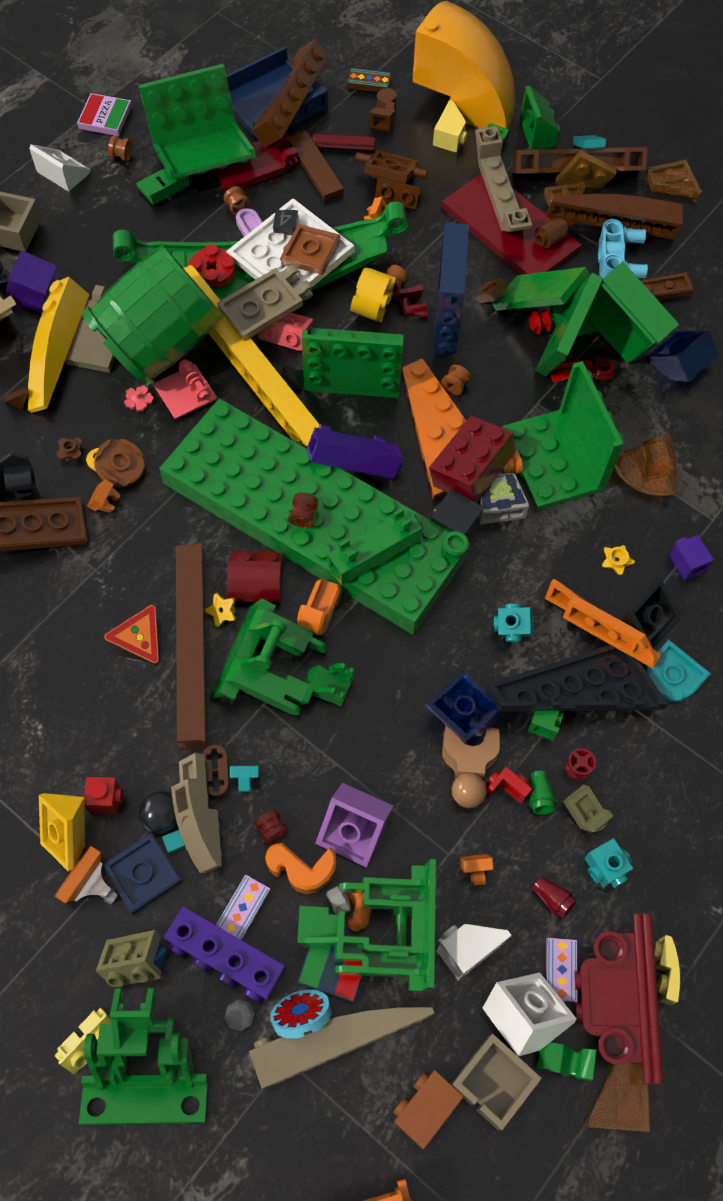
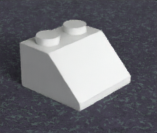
[437,924,512,981]
[483,973,576,1057]

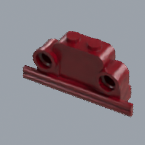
[574,914,663,1084]

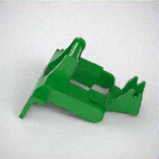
[209,599,355,715]
[297,859,436,992]
[79,988,208,1125]

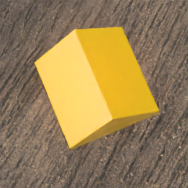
[39,793,85,871]

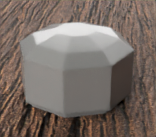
[326,886,351,915]

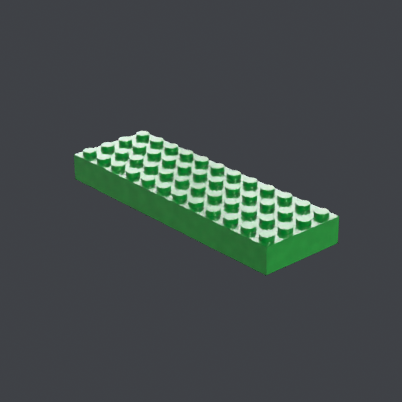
[159,398,470,635]

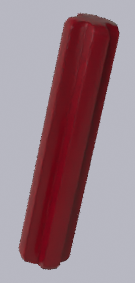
[312,134,375,150]

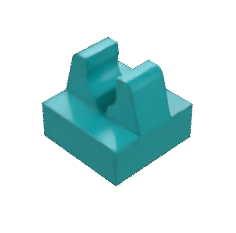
[230,765,260,792]

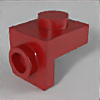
[486,767,532,804]

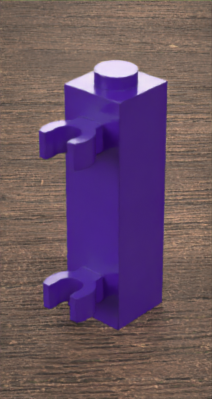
[307,424,403,479]

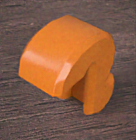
[297,578,342,636]
[265,843,336,895]

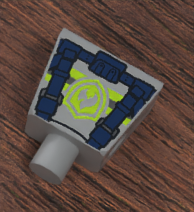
[478,472,529,525]

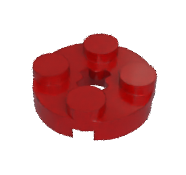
[188,244,235,288]

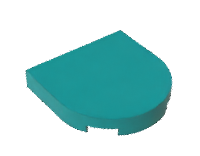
[645,639,711,702]

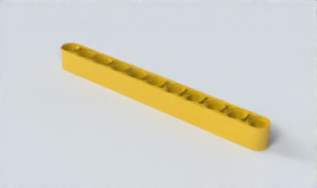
[184,265,319,449]

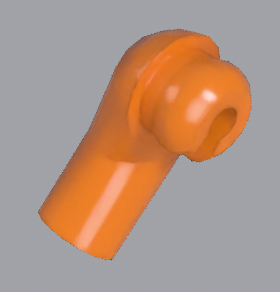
[347,893,372,932]

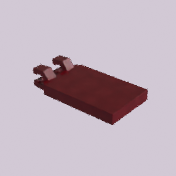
[212,132,299,193]

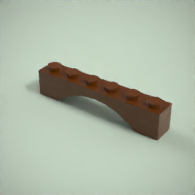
[251,39,329,147]
[512,147,647,174]

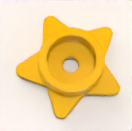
[602,545,635,575]
[205,593,236,627]

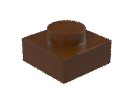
[475,279,507,303]

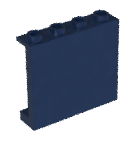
[227,46,328,141]

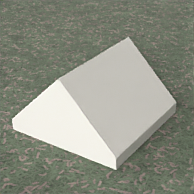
[29,144,91,192]

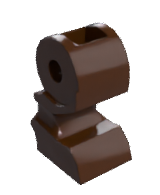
[369,88,397,131]

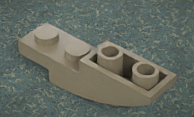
[171,753,222,873]

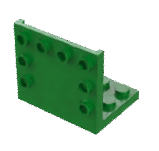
[138,64,256,180]
[302,328,404,398]
[501,361,624,511]

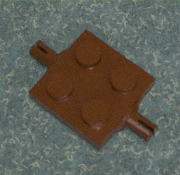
[355,150,428,184]

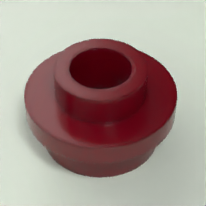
[591,358,615,381]

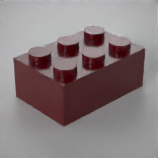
[429,416,516,503]

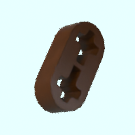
[202,745,230,799]

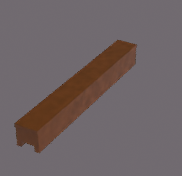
[176,543,208,750]

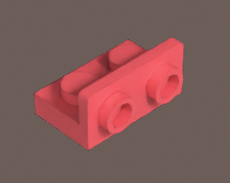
[258,313,313,351]

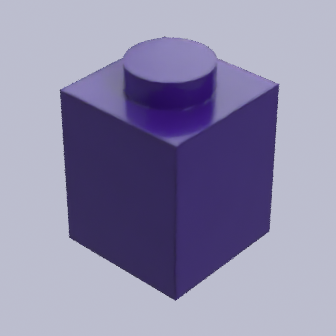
[669,535,714,580]

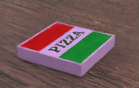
[77,93,132,136]

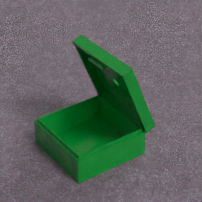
[535,261,679,376]

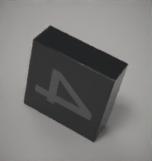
[273,210,299,233]

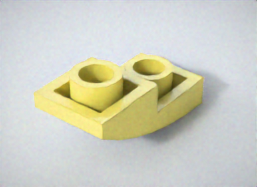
[654,935,680,1005]

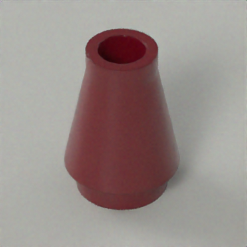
[532,876,577,918]

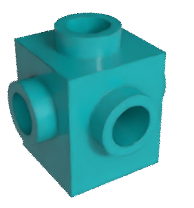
[494,604,534,642]
[584,838,633,888]

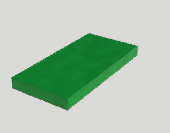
[492,267,589,311]

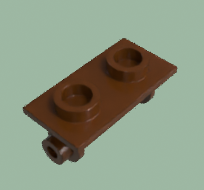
[375,177,422,209]

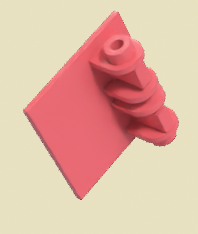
[153,359,218,419]

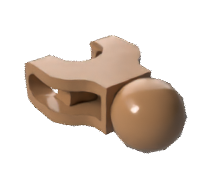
[442,724,500,808]

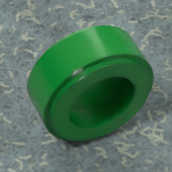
[442,531,469,559]

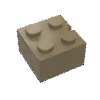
[0,192,42,252]
[451,1033,542,1130]

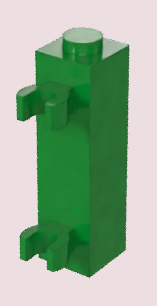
[327,508,423,585]

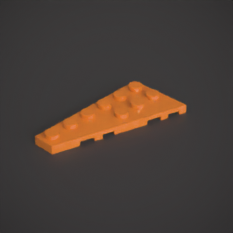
[402,359,466,500]

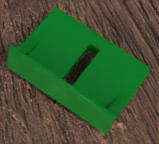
[136,168,190,205]

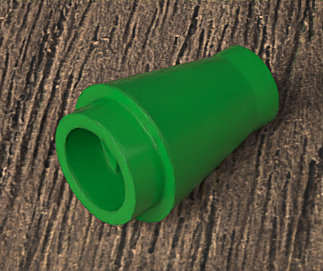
[529,771,557,815]

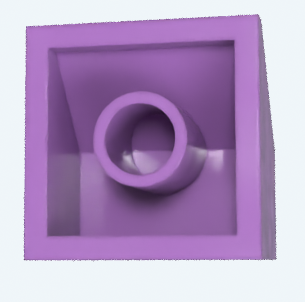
[315,783,393,868]

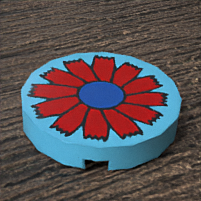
[271,990,332,1039]

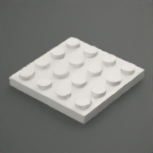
[226,199,355,288]

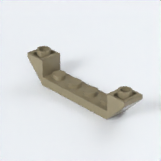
[475,126,532,232]

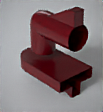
[392,284,428,318]

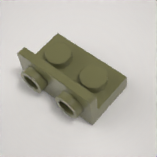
[96,930,162,987]

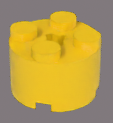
[350,267,396,322]

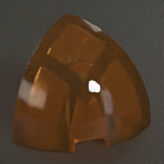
[614,433,677,496]

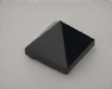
[281,366,304,392]

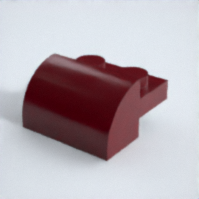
[227,551,283,602]

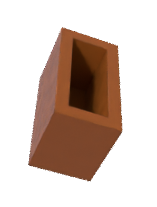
[393,1070,464,1149]

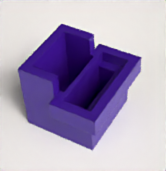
[5,250,60,314]

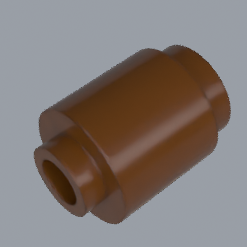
[535,218,568,248]

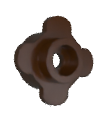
[57,437,83,461]

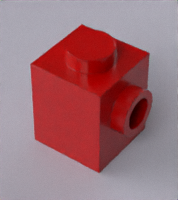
[84,777,123,814]

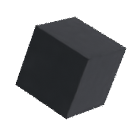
[430,489,484,541]

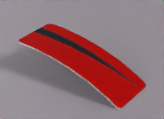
[550,360,592,382]

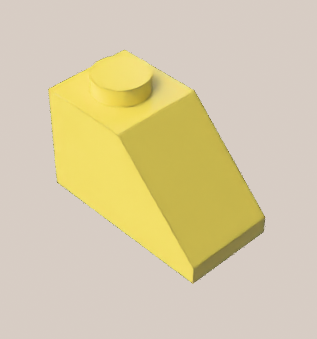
[433,100,467,153]

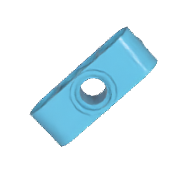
[598,219,648,279]

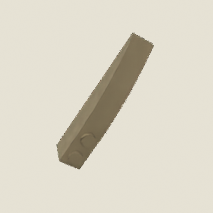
[249,1007,435,1090]

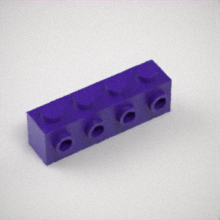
[163,906,286,1003]

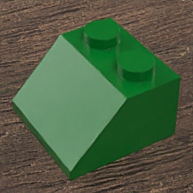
[520,86,560,150]

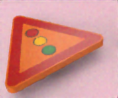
[104,605,159,663]

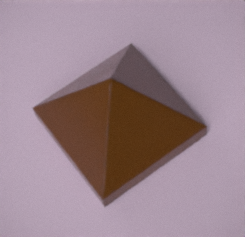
[3,388,28,410]

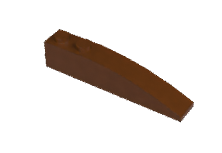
[546,194,683,240]

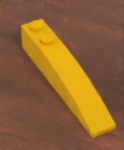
[28,277,90,413]

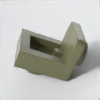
[563,785,613,832]

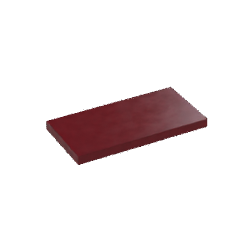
[441,174,582,275]

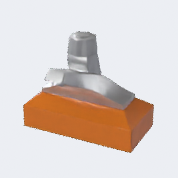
[54,846,118,904]

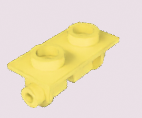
[55,1008,111,1074]

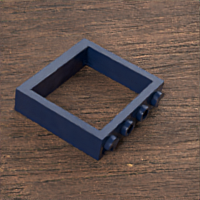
[433,223,469,355]

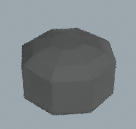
[225,999,255,1032]

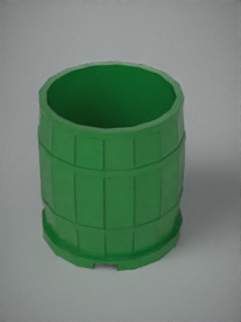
[82,244,224,387]

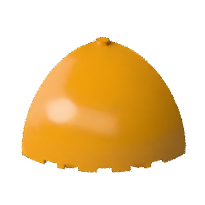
[413,1,515,130]

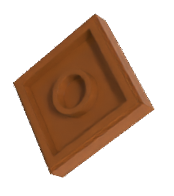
[280,224,341,275]

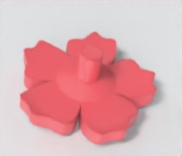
[124,385,154,412]

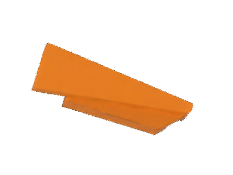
[545,579,661,668]

